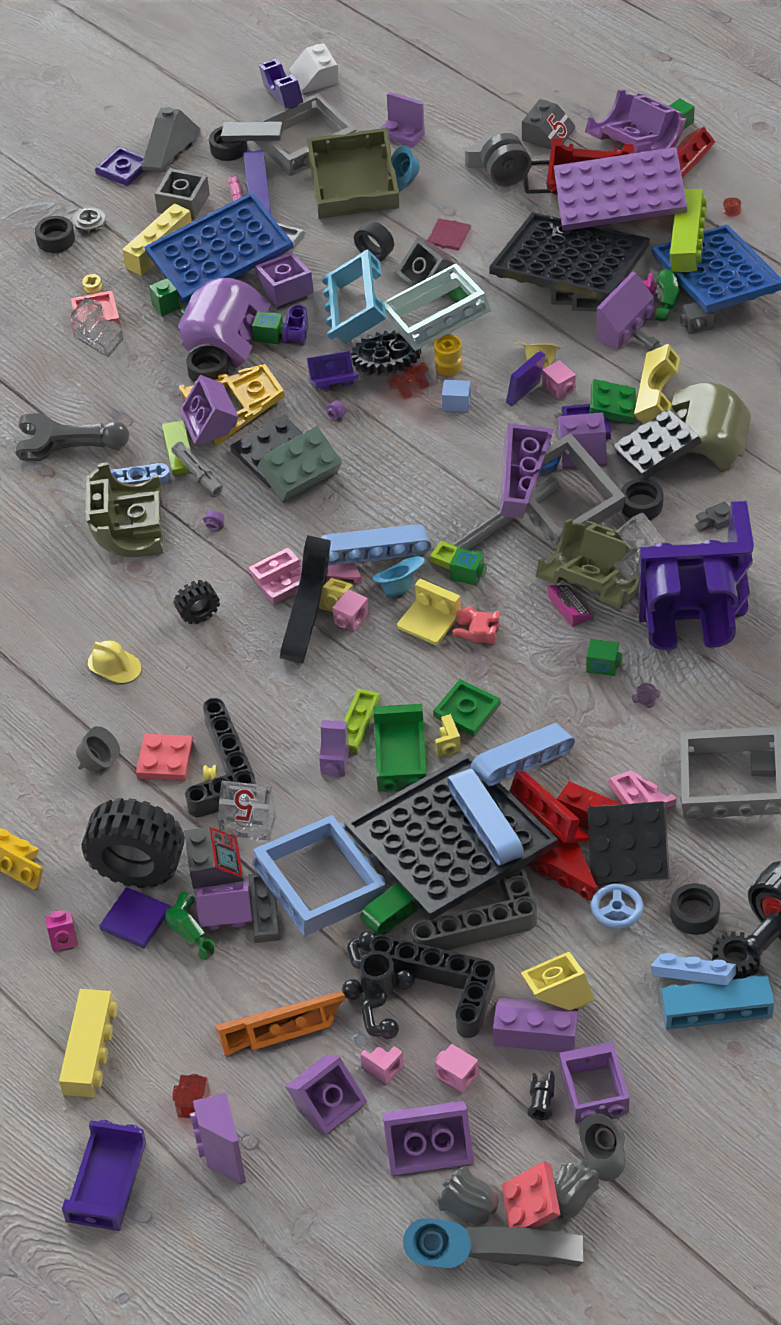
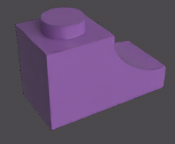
[319,720,350,776]

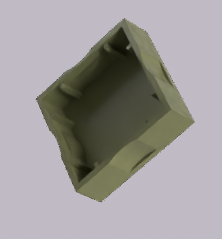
[307,128,399,218]

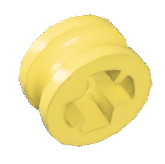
[82,274,102,294]
[203,765,218,781]

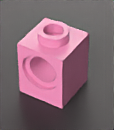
[542,360,576,400]
[333,589,369,632]
[435,1044,479,1093]

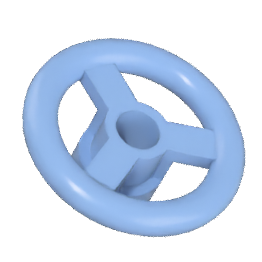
[591,884,643,929]

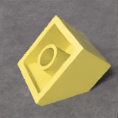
[521,952,594,1011]

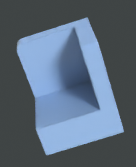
[442,380,471,412]

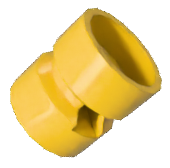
[434,334,463,376]

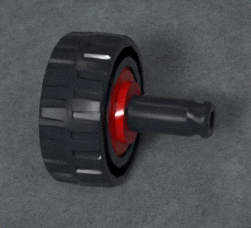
[743,861,781,958]

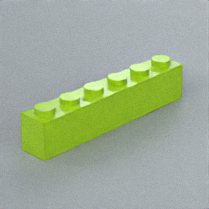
[670,189,707,272]

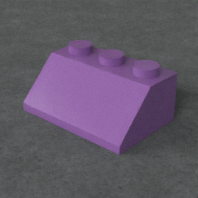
[596,272,655,350]
[180,375,238,446]
[493,997,579,1052]
[190,1093,246,1184]
[382,1101,474,1175]

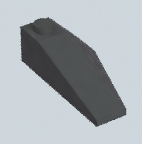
[141,107,201,171]

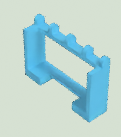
[322,249,387,344]

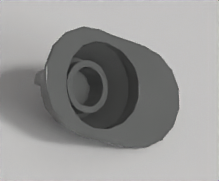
[76,726,120,772]
[579,1113,626,1181]

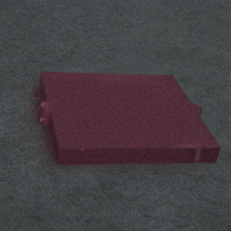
[427,218,471,251]

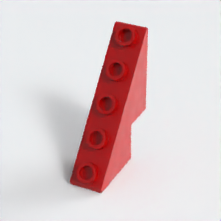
[527,820,597,901]

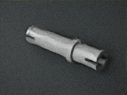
[171,441,223,497]

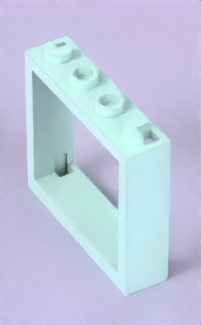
[383,264,491,351]

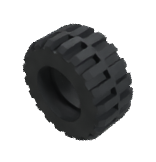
[81,798,185,888]

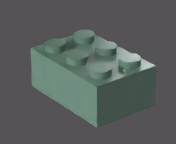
[258,426,342,503]

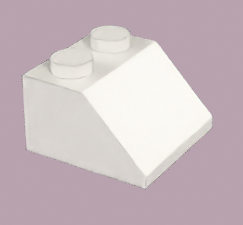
[289,43,339,94]

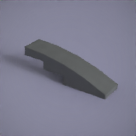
[465,1227,583,1267]

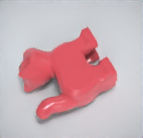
[452,606,500,645]

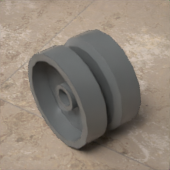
[480,133,531,186]

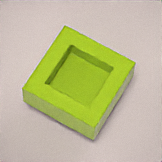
[430,541,459,570]

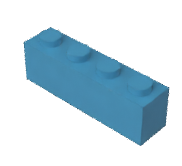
[660,976,774,1030]

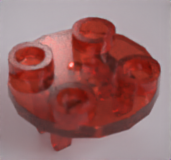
[387,362,429,399]

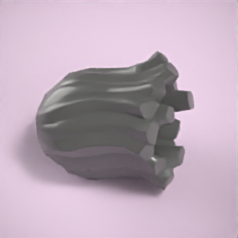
[554,1160,599,1219]
[437,1166,499,1225]

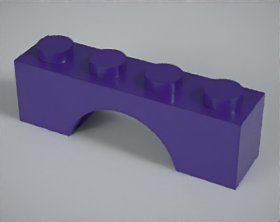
[259,59,304,109]

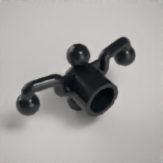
[342,931,415,1039]

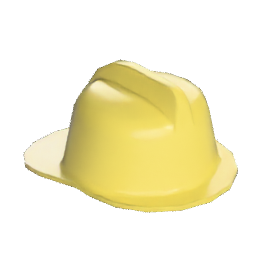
[514,342,562,368]
[88,640,141,683]

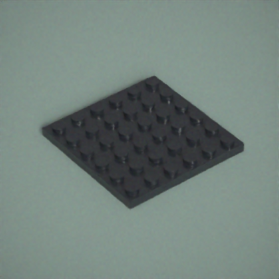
[489,212,650,301]
[344,753,558,920]

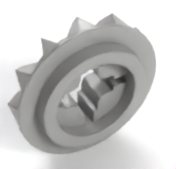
[73,208,106,233]

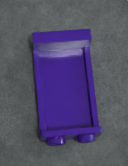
[62,1120,146,1231]

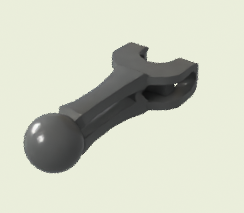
[16,413,129,461]

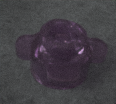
[632,683,660,708]

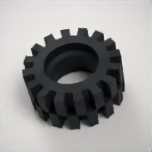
[174,580,220,624]
[712,931,761,980]

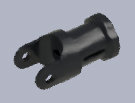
[527,1070,555,1120]

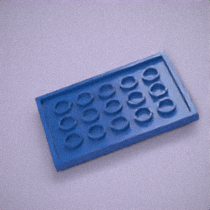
[144,192,294,304]
[652,224,781,313]

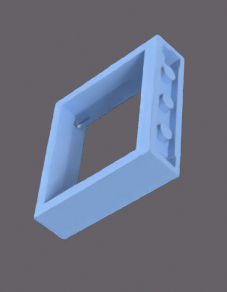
[252,815,386,937]

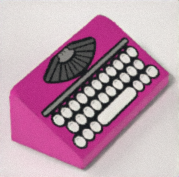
[548,585,593,627]

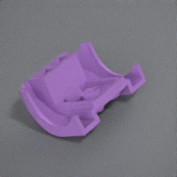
[585,89,686,153]
[177,278,271,368]

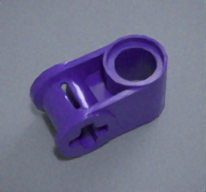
[283,305,309,345]

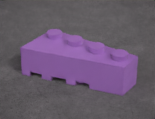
[500,423,554,518]

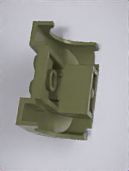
[669,383,751,472]
[86,462,163,557]
[535,519,644,609]

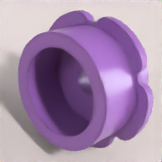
[326,400,347,420]
[203,510,225,530]

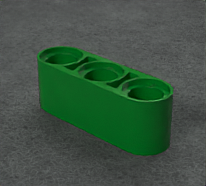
[360,884,420,936]

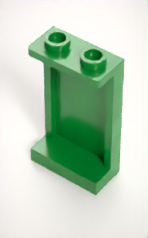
[373,704,427,792]

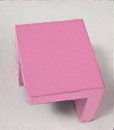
[360,1046,404,1085]

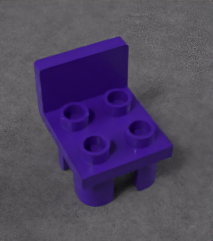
[638,501,754,650]

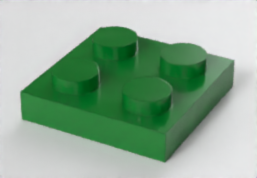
[590,379,636,424]
[433,679,501,737]

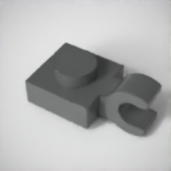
[695,502,730,531]

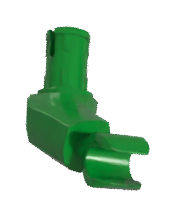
[656,269,680,321]
[165,891,215,960]

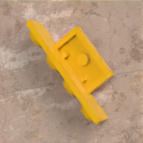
[0,828,43,890]

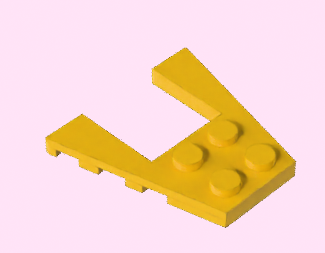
[179,364,285,446]

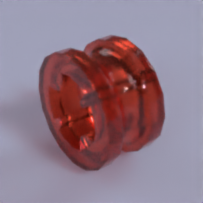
[723,197,741,217]

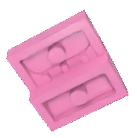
[248,548,302,605]

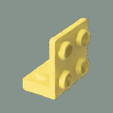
[397,579,461,645]

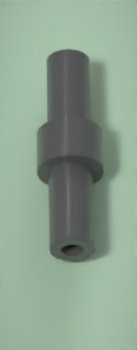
[633,330,662,351]

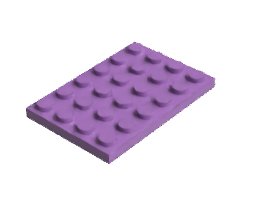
[554,147,687,231]

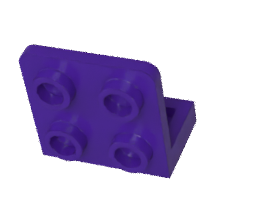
[306,350,359,390]

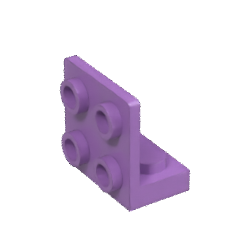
[380,92,425,148]

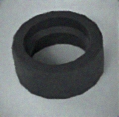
[209,126,248,161]
[35,216,75,253]
[353,221,395,262]
[186,346,228,382]
[621,478,664,521]
[670,883,720,935]

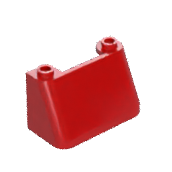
[546,138,634,195]

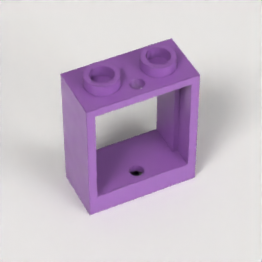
[559,1042,630,1123]

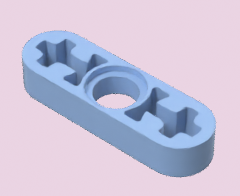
[111,463,170,485]

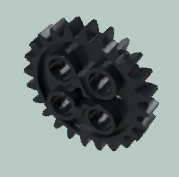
[351,330,422,376]

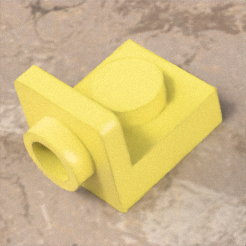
[319,578,353,612]
[435,714,461,757]

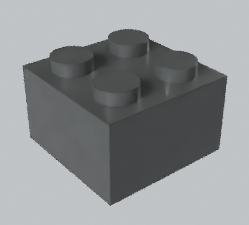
[154,168,210,220]

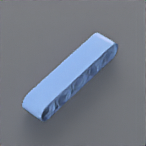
[320,524,432,566]
[470,723,575,786]
[447,768,524,866]

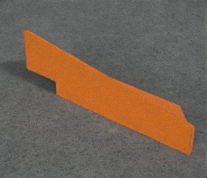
[215,992,346,1056]

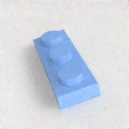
[651,953,736,985]

